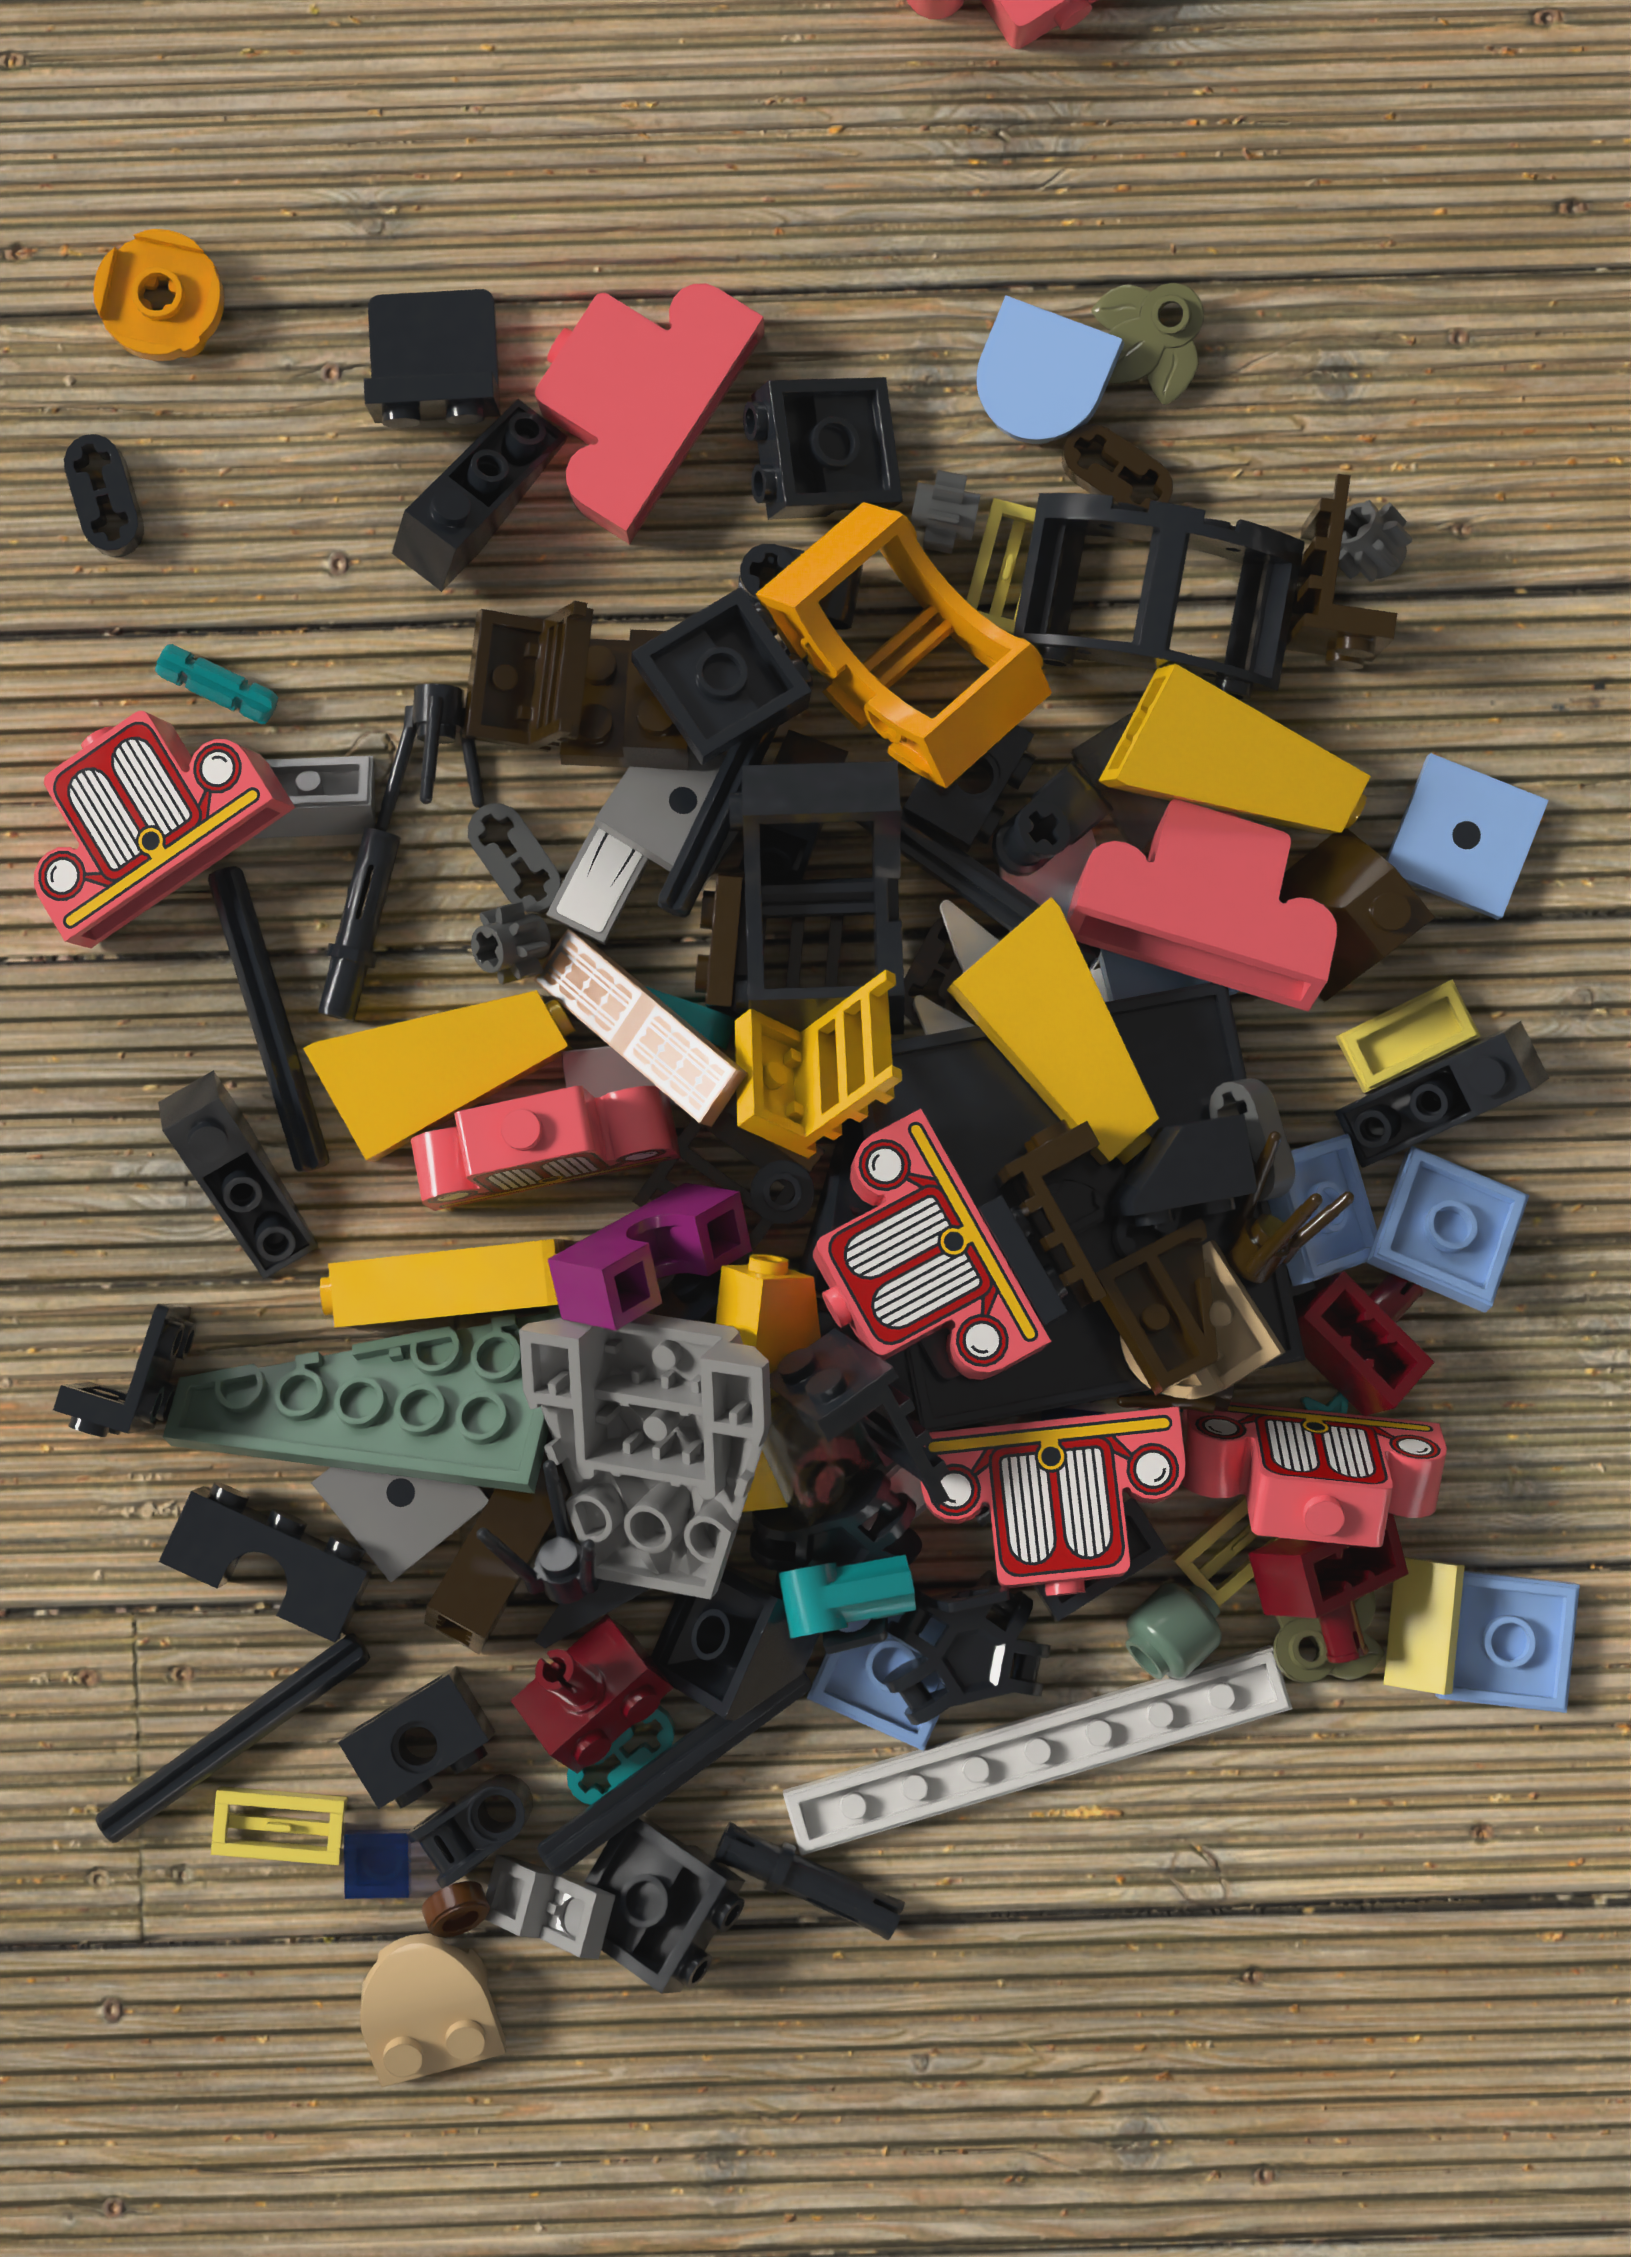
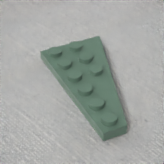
[163,1305,561,1493]

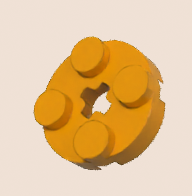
[93,229,225,361]

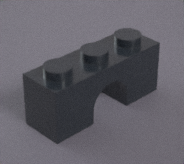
[159,1482,376,1643]

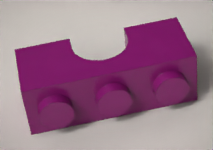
[548,1183,752,1331]

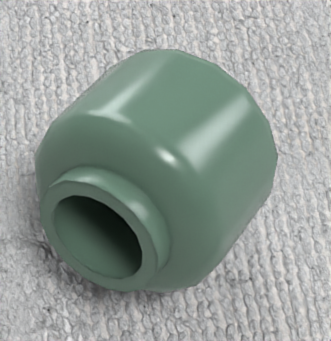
[1125,1583,1222,1680]

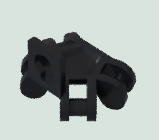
[749,1469,922,1654]
[883,1570,1051,1725]

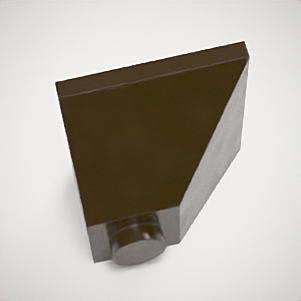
[1279,828,1435,1003]

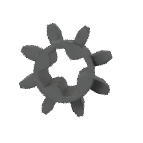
[910,470,981,554]
[1338,500,1412,582]
[471,901,551,985]

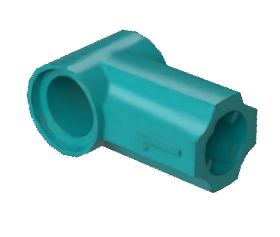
[779,1555,916,1638]

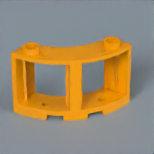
[756,502,1052,788]

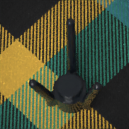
[376,684,485,832]
[477,1460,599,1604]

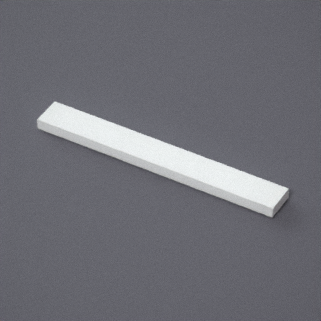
[783,1645,1292,1856]

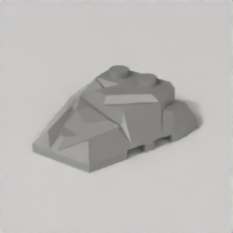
[519,1313,771,1599]

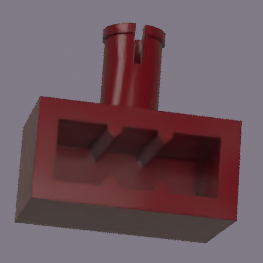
[1294,1271,1435,1416]
[1248,1513,1409,1663]
[510,1614,674,1774]

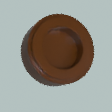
[421,1881,490,1938]

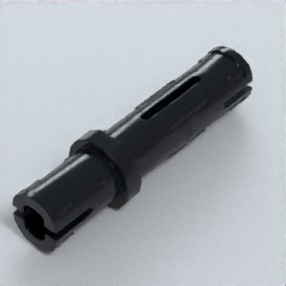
[318,828,401,1022]
[713,1822,905,1940]

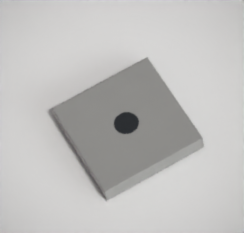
[594,748,741,891]
[311,1467,490,1583]

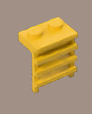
[735,969,902,1158]

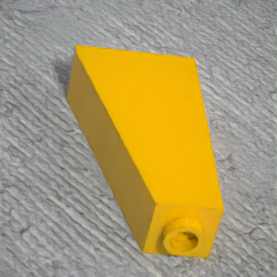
[1099,664,1371,834]
[947,897,1159,1165]
[303,990,576,1162]
[320,1239,565,1328]
[715,1254,839,1512]

